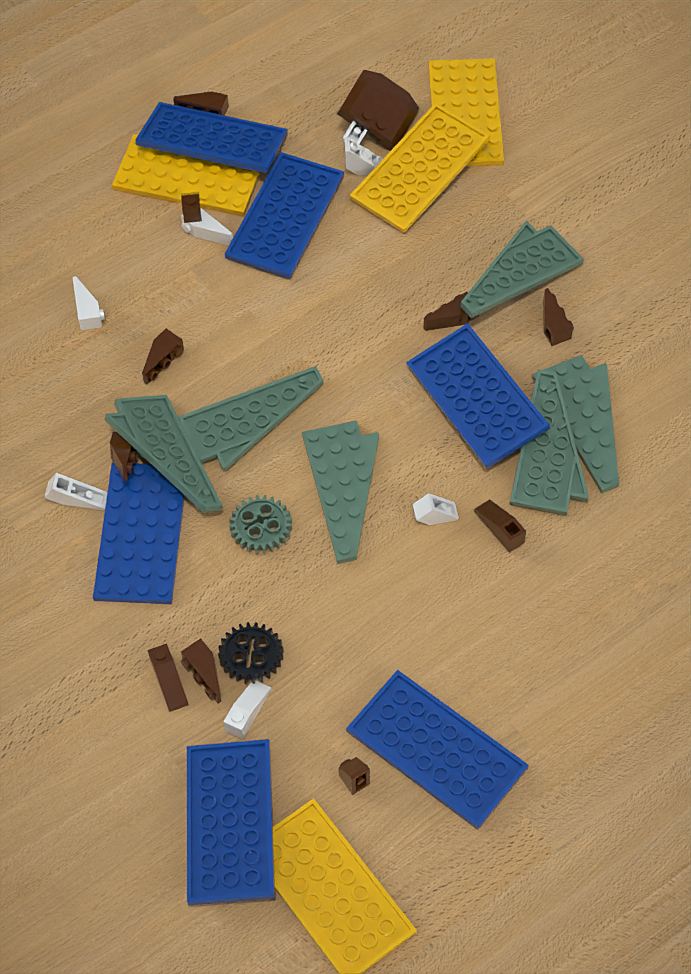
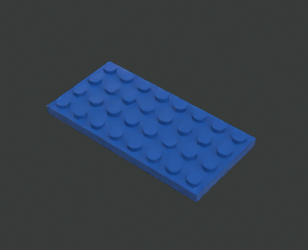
[136,102,288,173]
[225,152,344,279]
[406,323,550,469]
[93,462,185,604]
[346,670,529,830]
[187,739,275,906]

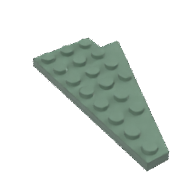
[460,221,584,318]
[532,355,619,494]
[178,366,323,472]
[510,369,589,516]
[105,395,222,512]
[302,420,379,564]

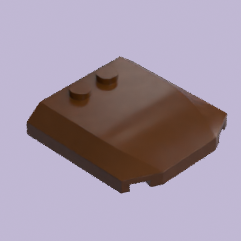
[337,70,419,151]

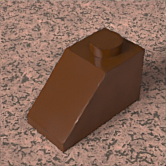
[181,192,202,223]
[339,757,370,795]

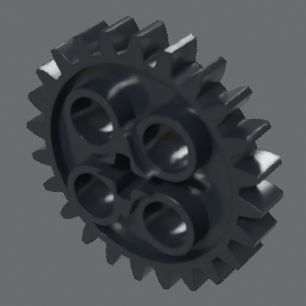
[218,622,284,684]

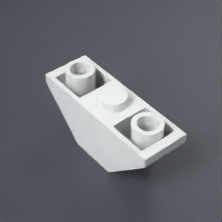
[344,137,383,176]

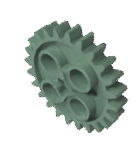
[229,495,292,554]

